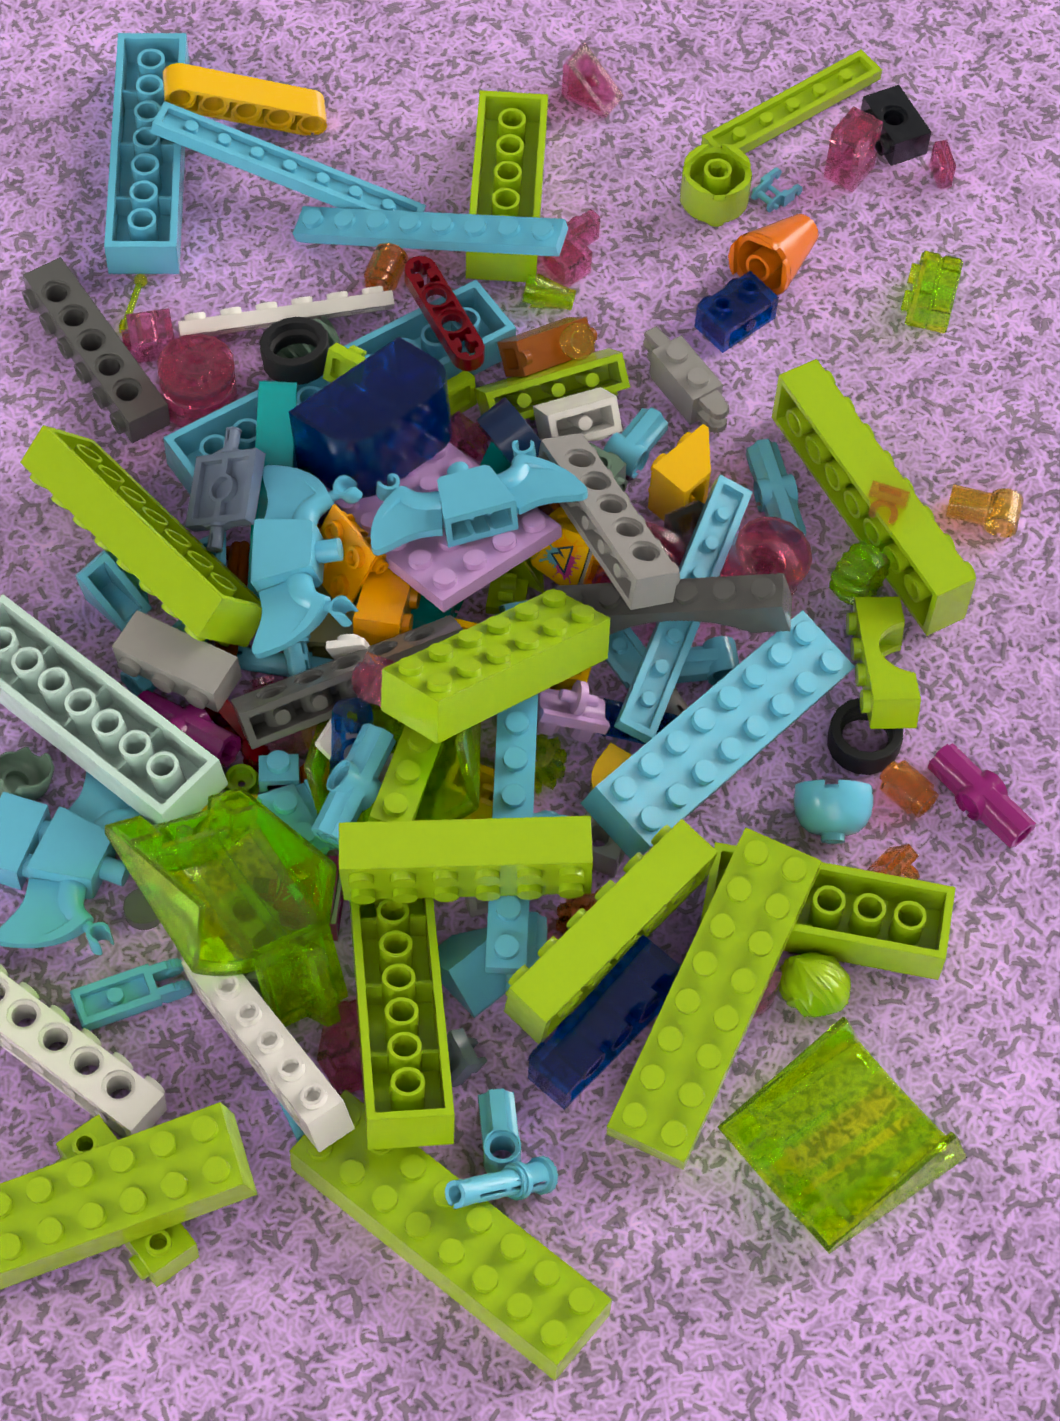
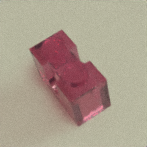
[824,106,883,193]

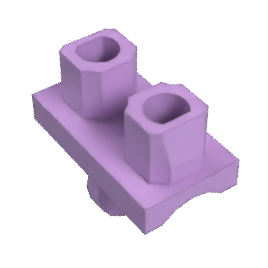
[537,680,610,743]

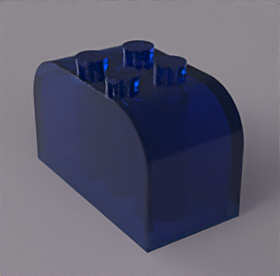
[289,337,453,498]

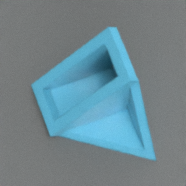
[75,550,152,632]
[438,927,507,1018]

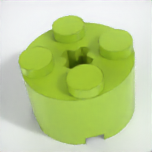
[680,143,752,227]

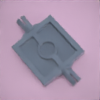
[185,426,266,553]

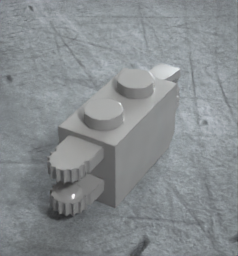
[643,326,729,434]

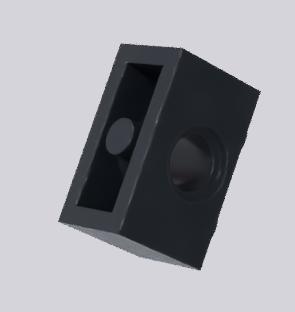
[858,85,932,166]

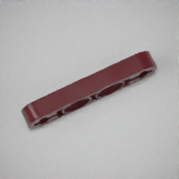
[404,256,485,371]

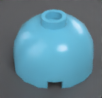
[794,780,873,844]

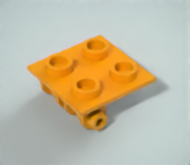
[319,504,389,613]

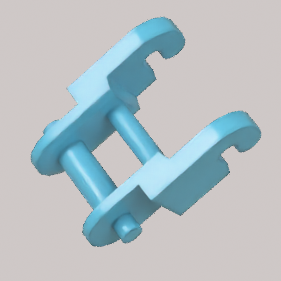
[751,167,803,213]

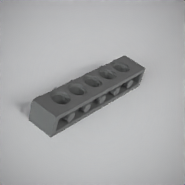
[22,257,170,443]
[231,615,463,749]

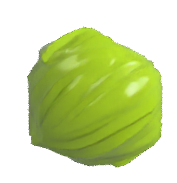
[779,951,851,1018]

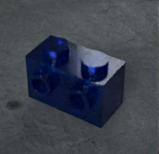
[694,271,779,353]

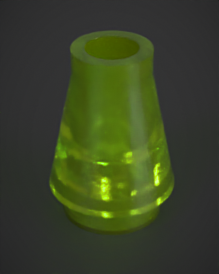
[522,273,576,311]

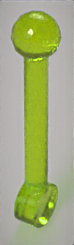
[119,274,148,334]

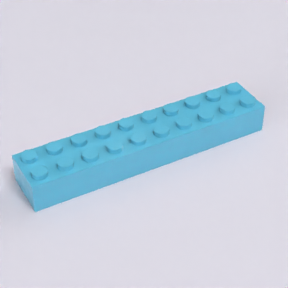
[163,280,516,494]

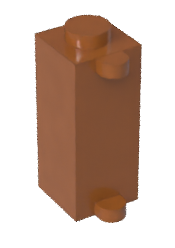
[497,317,597,377]

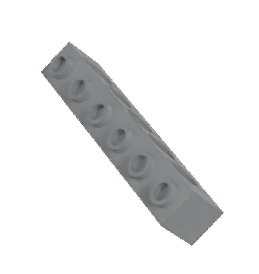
[538,433,680,610]

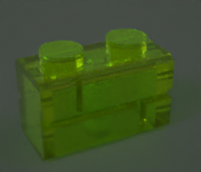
[901,251,963,333]

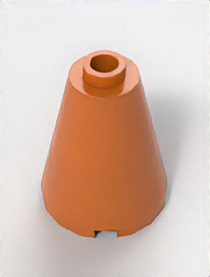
[728,214,819,300]

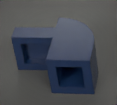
[476,397,541,466]

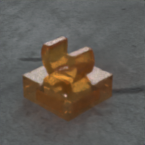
[869,480,911,525]
[867,844,920,880]

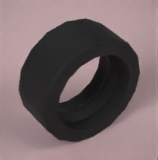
[259,317,330,385]
[827,698,904,775]

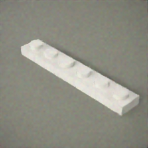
[178,286,395,341]

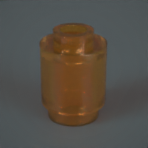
[364,243,408,291]
[879,760,939,818]

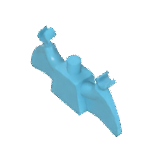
[370,440,588,556]
[251,465,363,659]
[0,771,165,955]

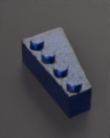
[528,935,680,1110]

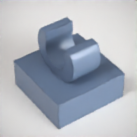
[447,1028,487,1087]

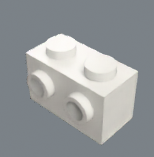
[533,387,623,441]

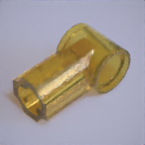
[946,484,1024,538]

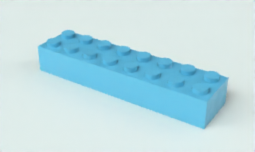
[104,33,190,274]
[580,610,855,859]

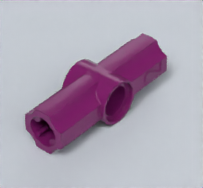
[137,689,241,767]
[927,743,1036,848]

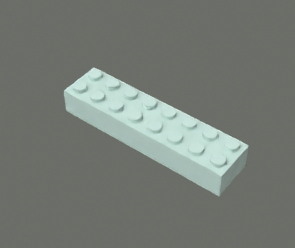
[0,594,228,839]

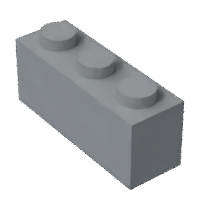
[112,610,242,712]

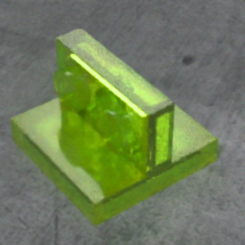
[250,919,349,1027]

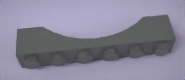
[556,573,792,635]

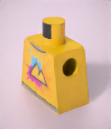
[530,507,601,586]

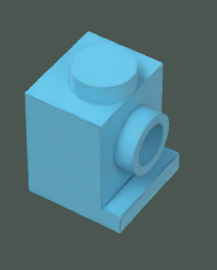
[259,750,301,794]

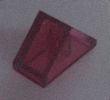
[561,42,624,118]

